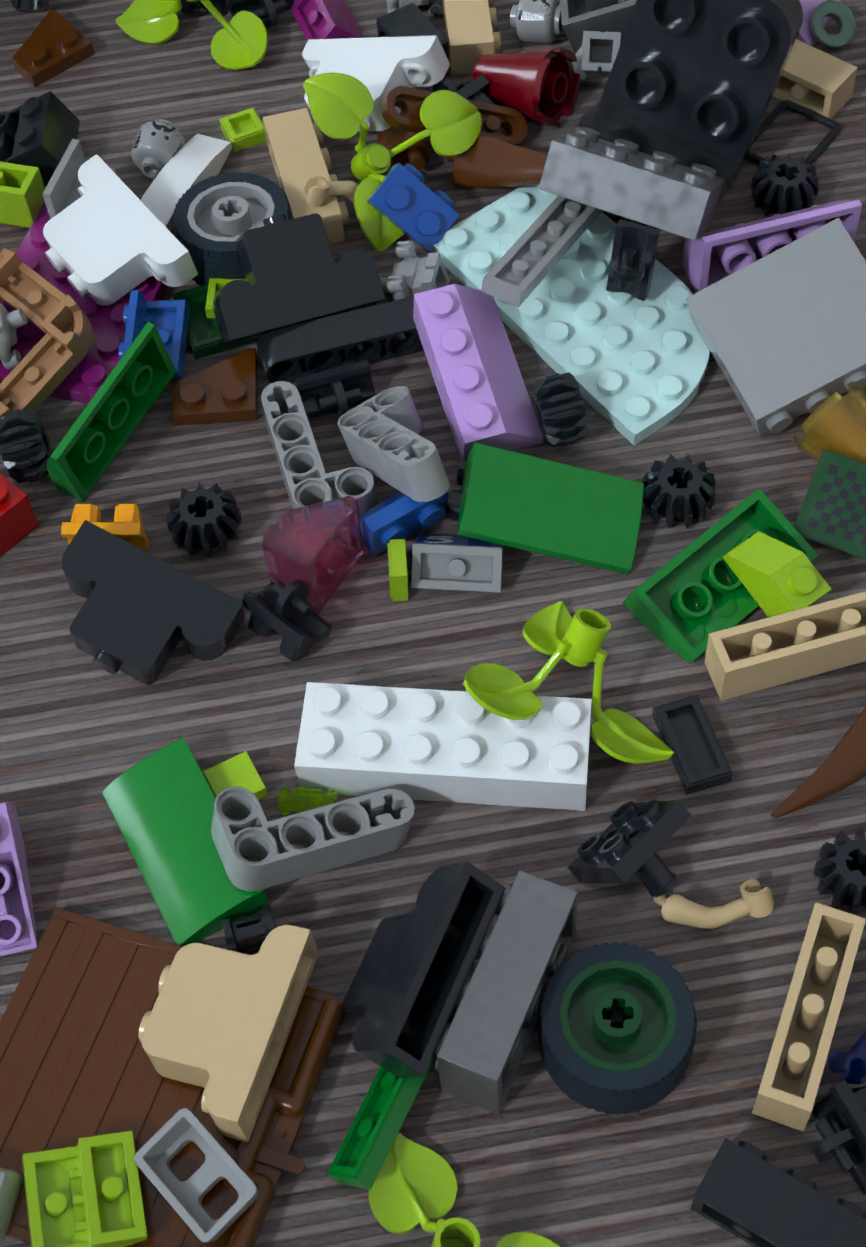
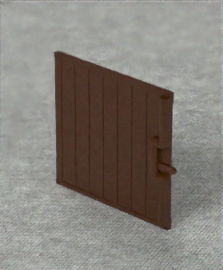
[0,907,347,1247]

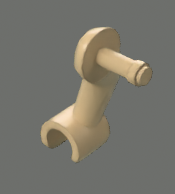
[304,175,359,209]
[654,879,774,929]

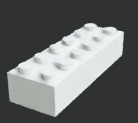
[294,682,592,811]

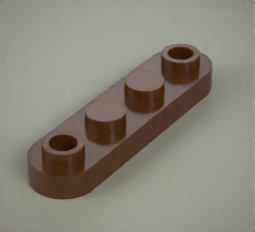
[381,86,528,146]

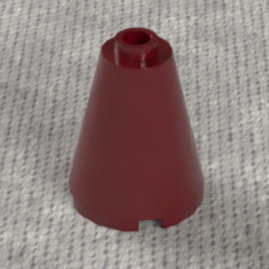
[472,47,580,126]

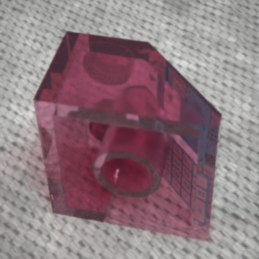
[262,496,365,614]

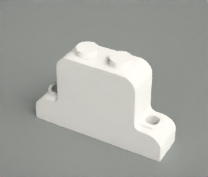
[302,35,450,131]
[43,154,198,305]

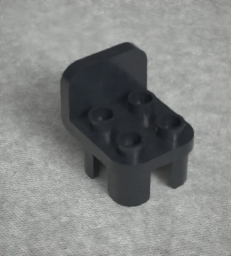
[578,0,803,202]

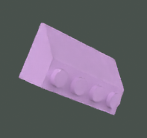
[682,200,862,293]
[413,284,544,459]

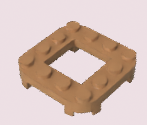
[0,248,96,417]

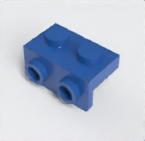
[367,163,459,253]
[118,290,190,380]
[351,491,448,557]

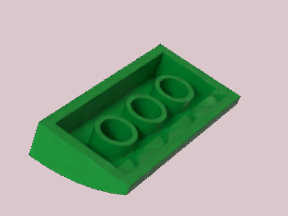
[47,322,176,502]
[457,442,644,574]
[623,488,818,663]
[102,737,269,947]

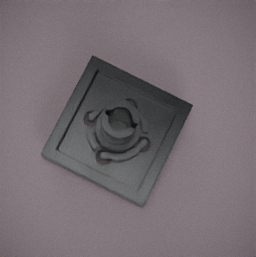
[567,800,691,898]

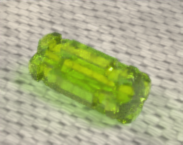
[278,786,338,815]

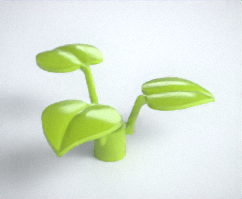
[115,0,268,70]
[303,72,482,253]
[462,601,674,764]
[368,1133,560,1247]

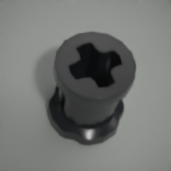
[221,904,276,953]

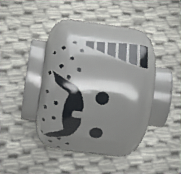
[510,0,564,44]
[131,119,186,179]

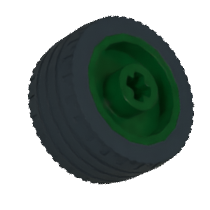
[537,942,697,1114]

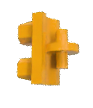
[61,504,149,552]

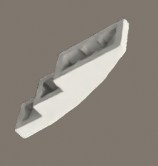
[141,134,233,232]

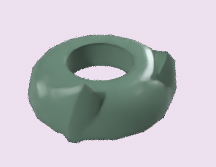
[810,0,857,48]

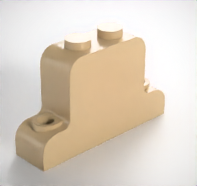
[139,925,319,1143]

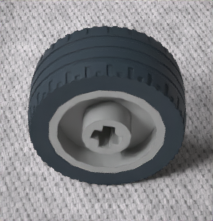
[173,172,293,285]

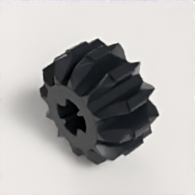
[751,153,820,216]
[532,372,589,447]
[0,408,53,484]
[642,453,716,529]
[166,482,242,557]
[813,828,866,915]

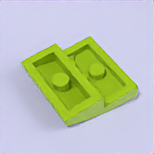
[22,1131,147,1247]

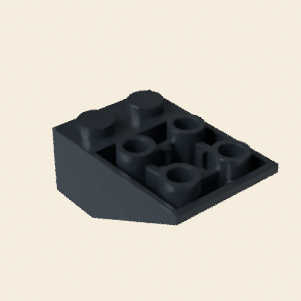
[0,91,80,187]

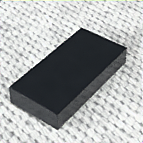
[652,695,733,795]

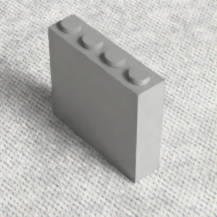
[686,218,866,437]

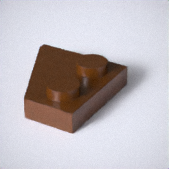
[12,9,95,87]
[172,348,258,426]

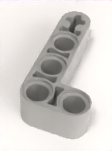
[261,381,377,532]
[337,386,450,502]
[211,786,415,892]

